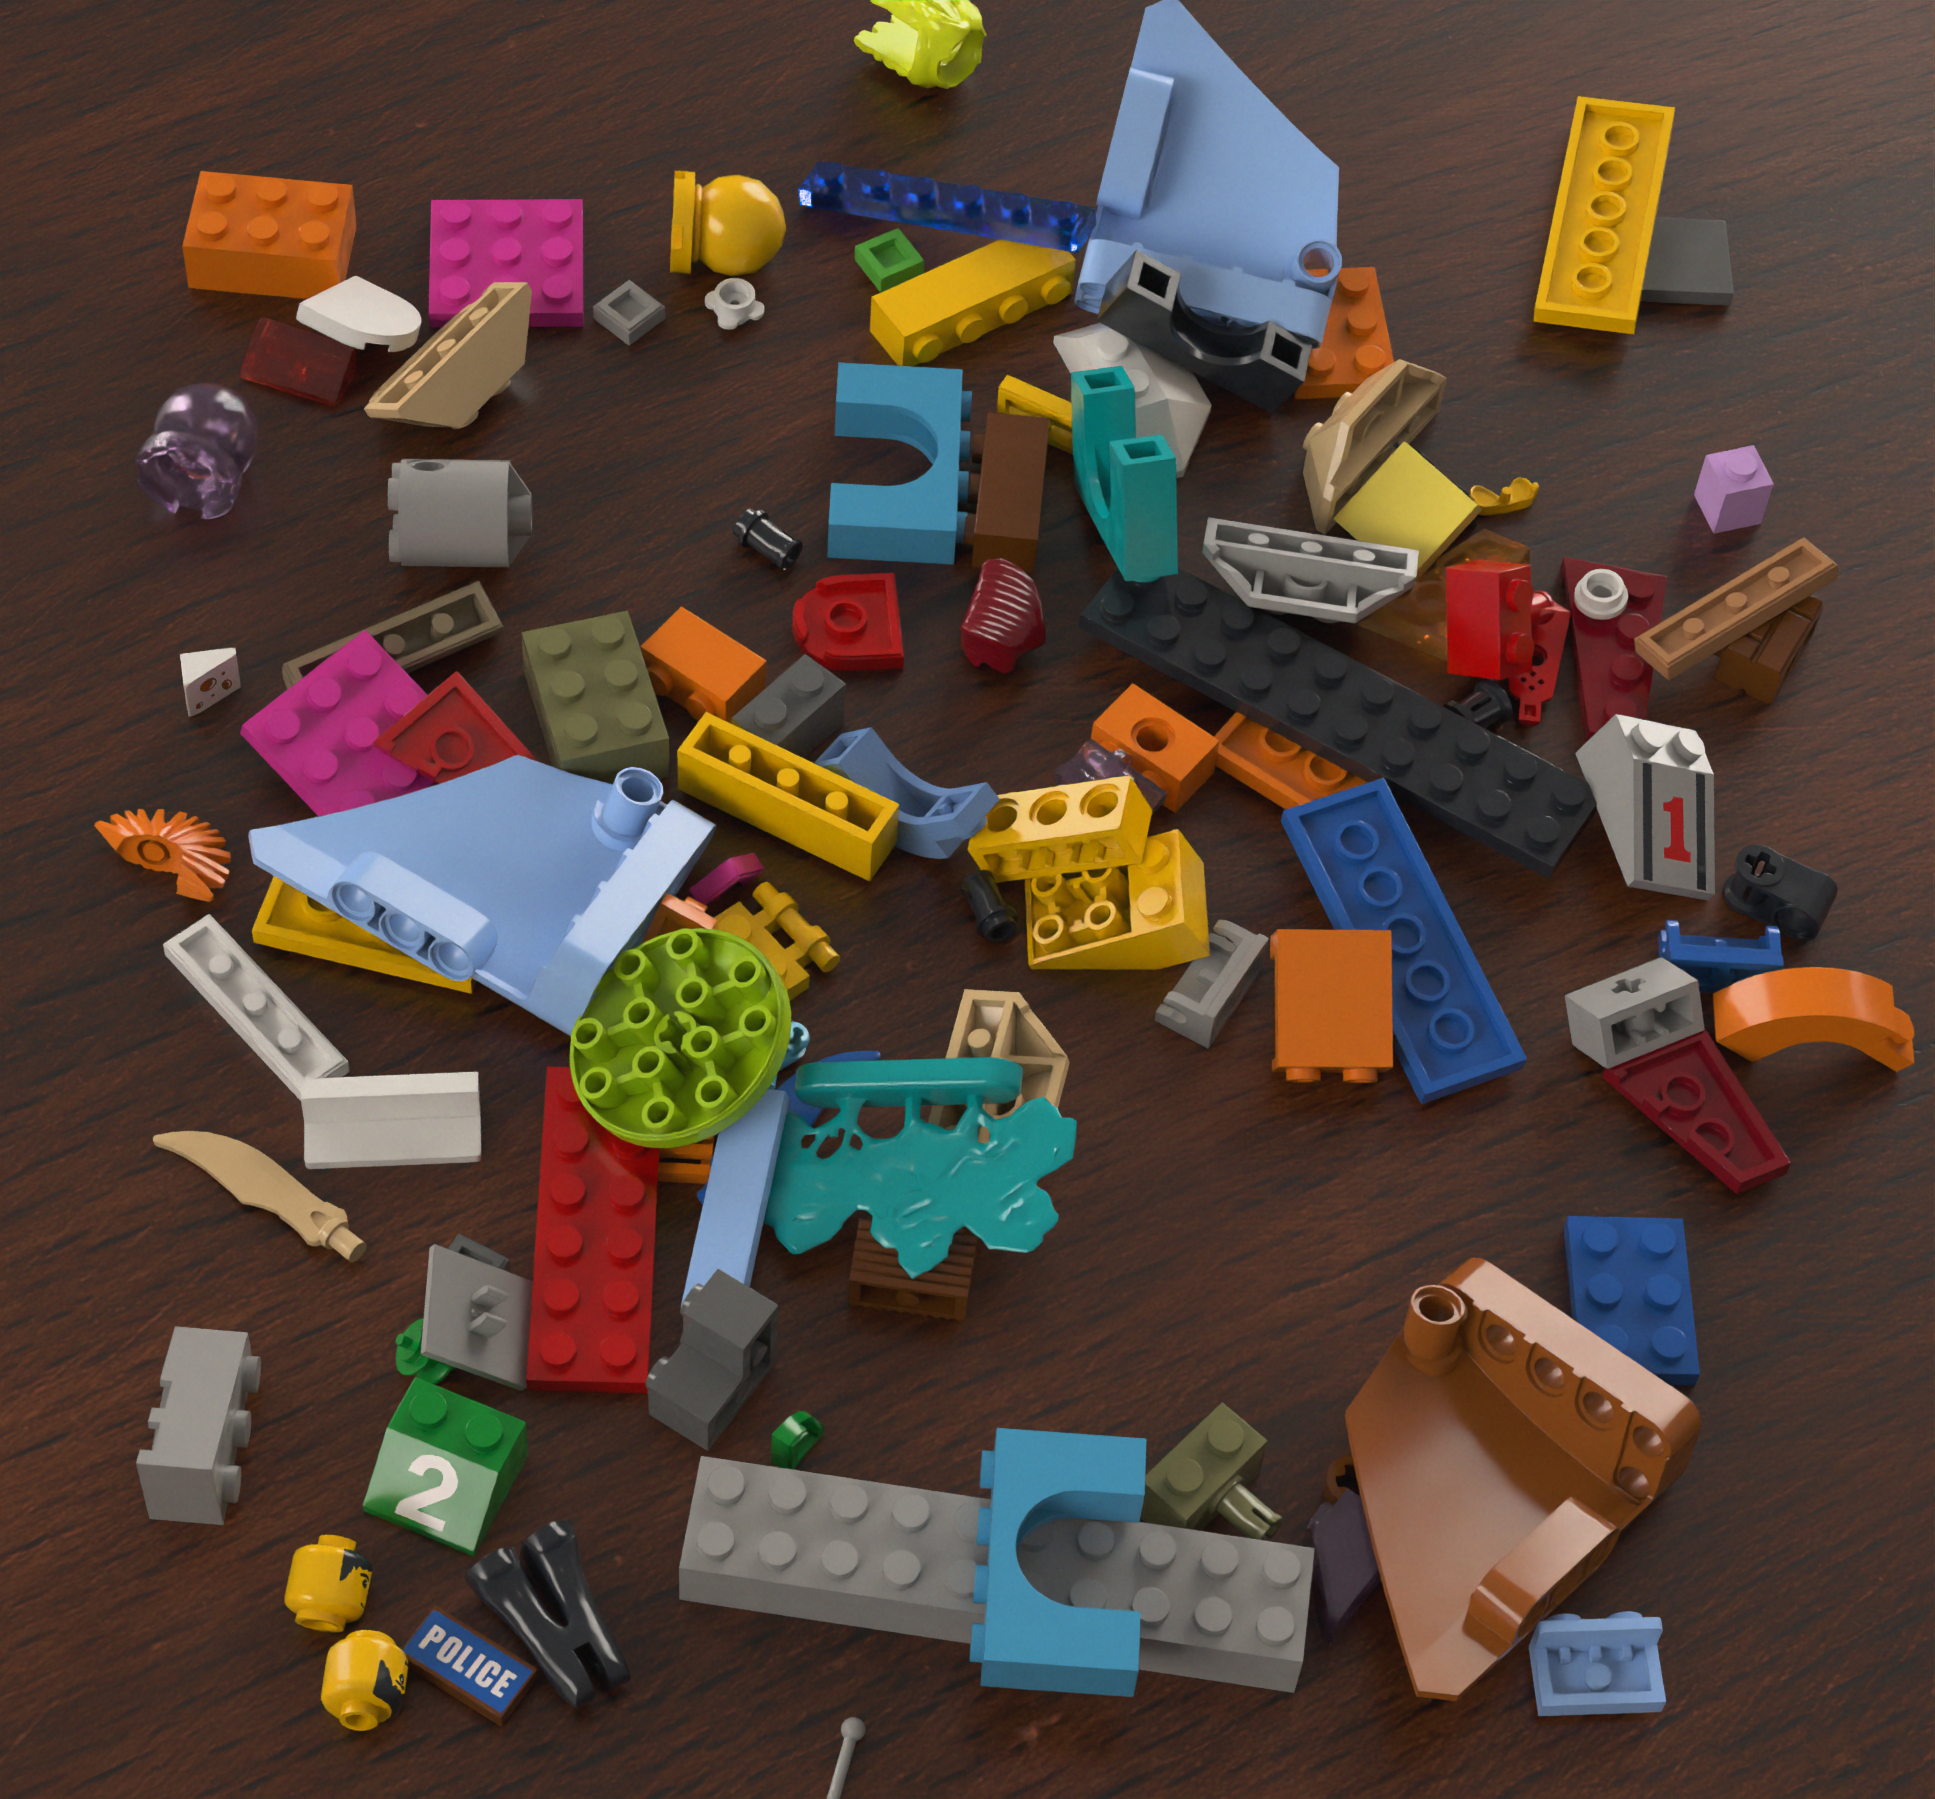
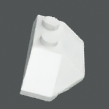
[1053,323,1211,478]

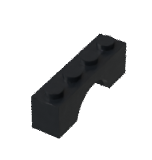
[1097,250,1312,414]

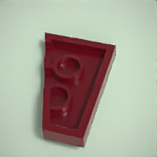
[1602,1029,1791,1194]

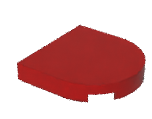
[792,572,904,671]

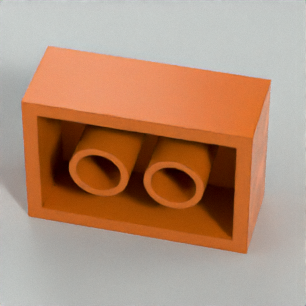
[182,171,357,299]

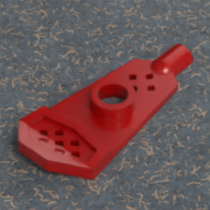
[1508,601,1571,727]

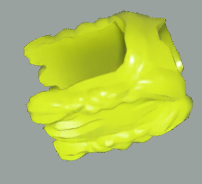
[854,0,987,89]

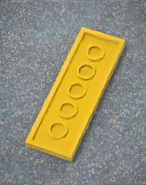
[1534,96,1675,334]

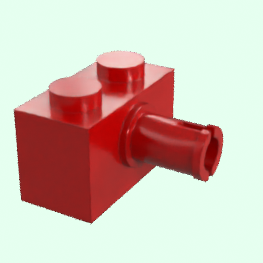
[1446,560,1554,680]

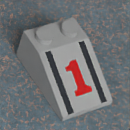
[1575,714,1715,901]

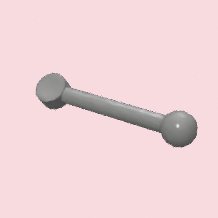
[827,1717,866,1799]

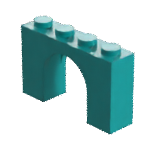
[1071,366,1178,583]

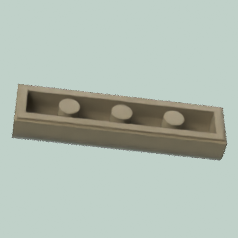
[282,581,504,690]

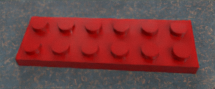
[526,1066,660,1394]

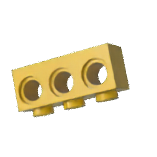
[967,776,1152,883]

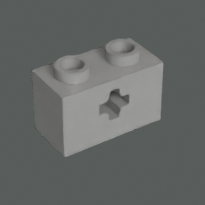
[1565,957,1705,1069]

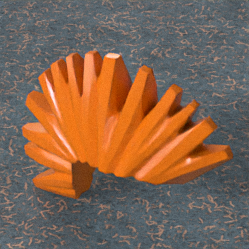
[94,809,231,902]

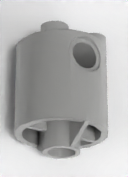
[388,459,532,567]

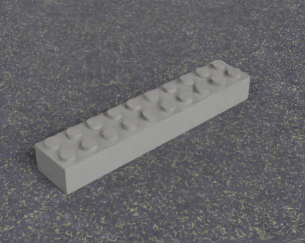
[679,1456,1315,1693]

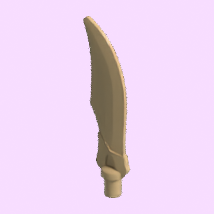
[153,1131,366,1262]

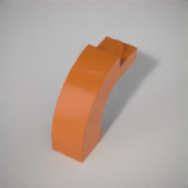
[1713,967,1915,1072]

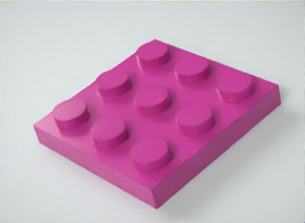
[429,199,584,327]
[240,630,438,816]

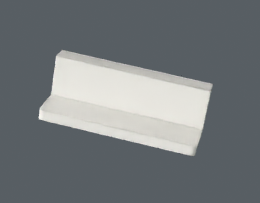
[301,1072,481,1169]

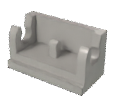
[1154,920,1269,1049]

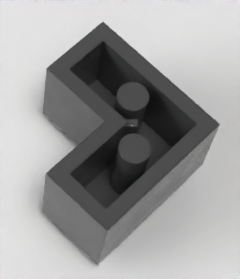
[645,1269,778,1451]

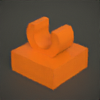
[641,893,718,944]

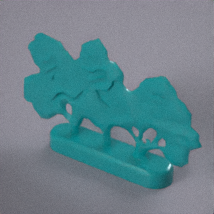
[763,1057,1077,1280]

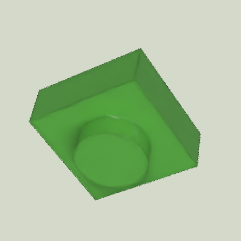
[855,228,924,293]

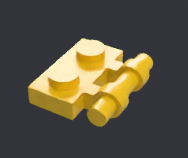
[714,881,840,1001]

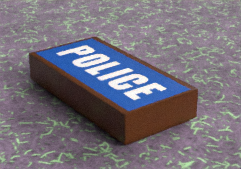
[401,1605,538,1727]

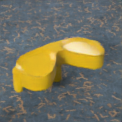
[1469,477,1539,516]

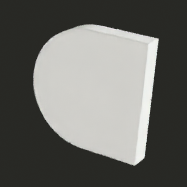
[296,276,421,352]

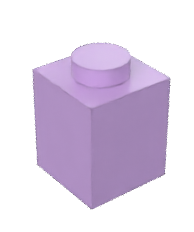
[1694,445,1774,534]

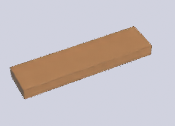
[1634,537,1839,681]

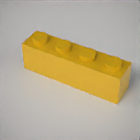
[870,221,1076,367]
[677,712,900,882]

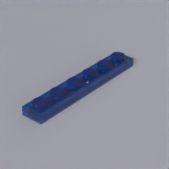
[798,161,1097,253]

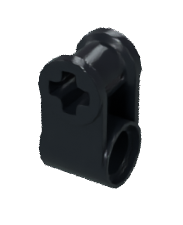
[1722,844,1838,941]

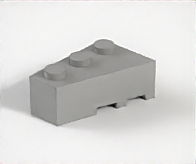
[136,1326,261,1525]

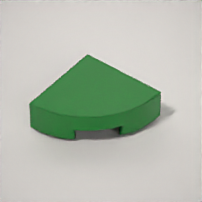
[771,1411,825,1470]

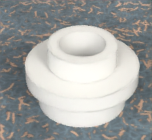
[1574,569,1628,620]

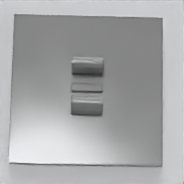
[421,1244,533,1391]

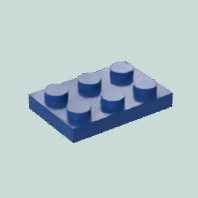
[1563,1216,1700,1386]

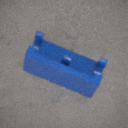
[1658,920,1784,993]

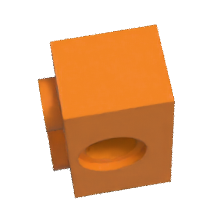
[1089,683,1220,813]

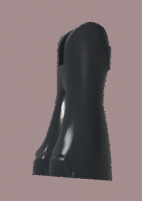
[465,1520,631,1710]

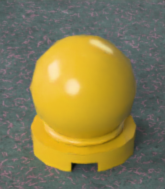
[670,171,786,276]

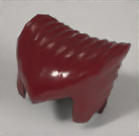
[960,558,1046,675]

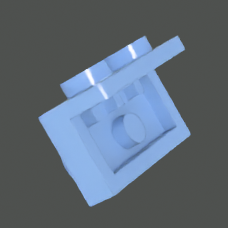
[1529,1611,1666,1716]

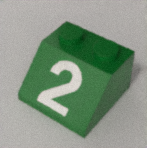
[363,1377,529,1557]

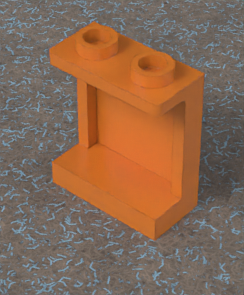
[1270,929,1393,1083]

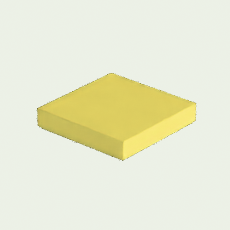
[1333,441,1482,581]

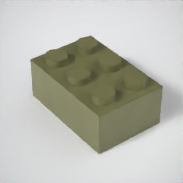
[522,611,670,784]

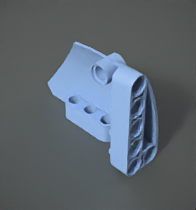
[1074,0,1342,349]
[248,755,716,1036]

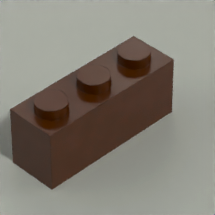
[963,412,1050,573]

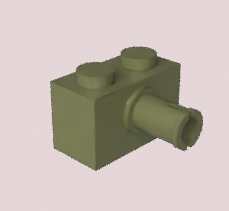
[1140,1402,1283,1541]

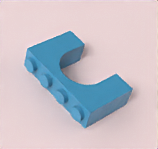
[827,362,972,564]
[970,1428,1146,1697]

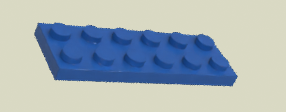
[1281,778,1527,1104]

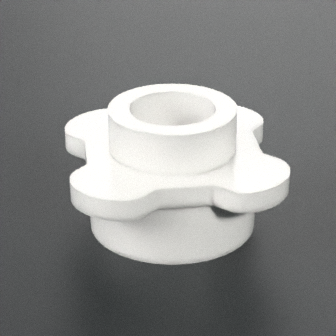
[705,278,764,330]

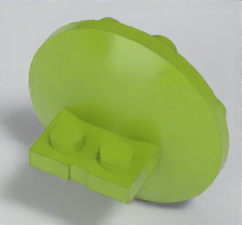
[570,928,791,1148]

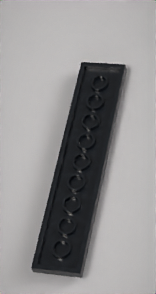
[1079,567,1597,879]

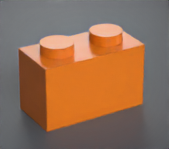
[640,606,767,724]

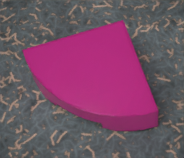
[689,853,764,905]

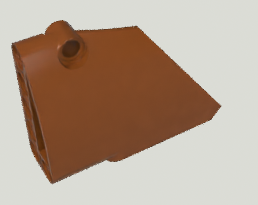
[1345,1257,1702,1701]

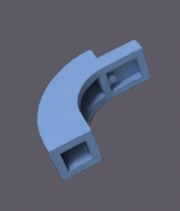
[814,727,1000,859]

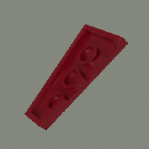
[1560,556,1667,743]

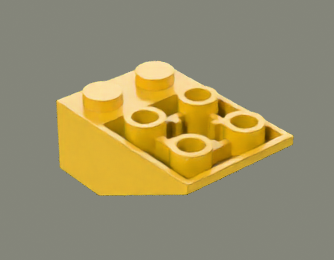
[1025,829,1210,970]

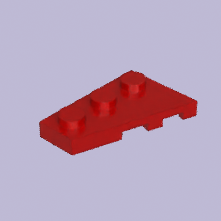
[372,671,539,784]

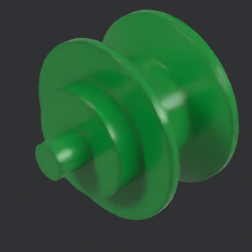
[396,1318,456,1385]

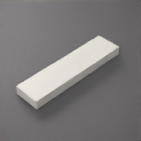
[163,914,350,1101]

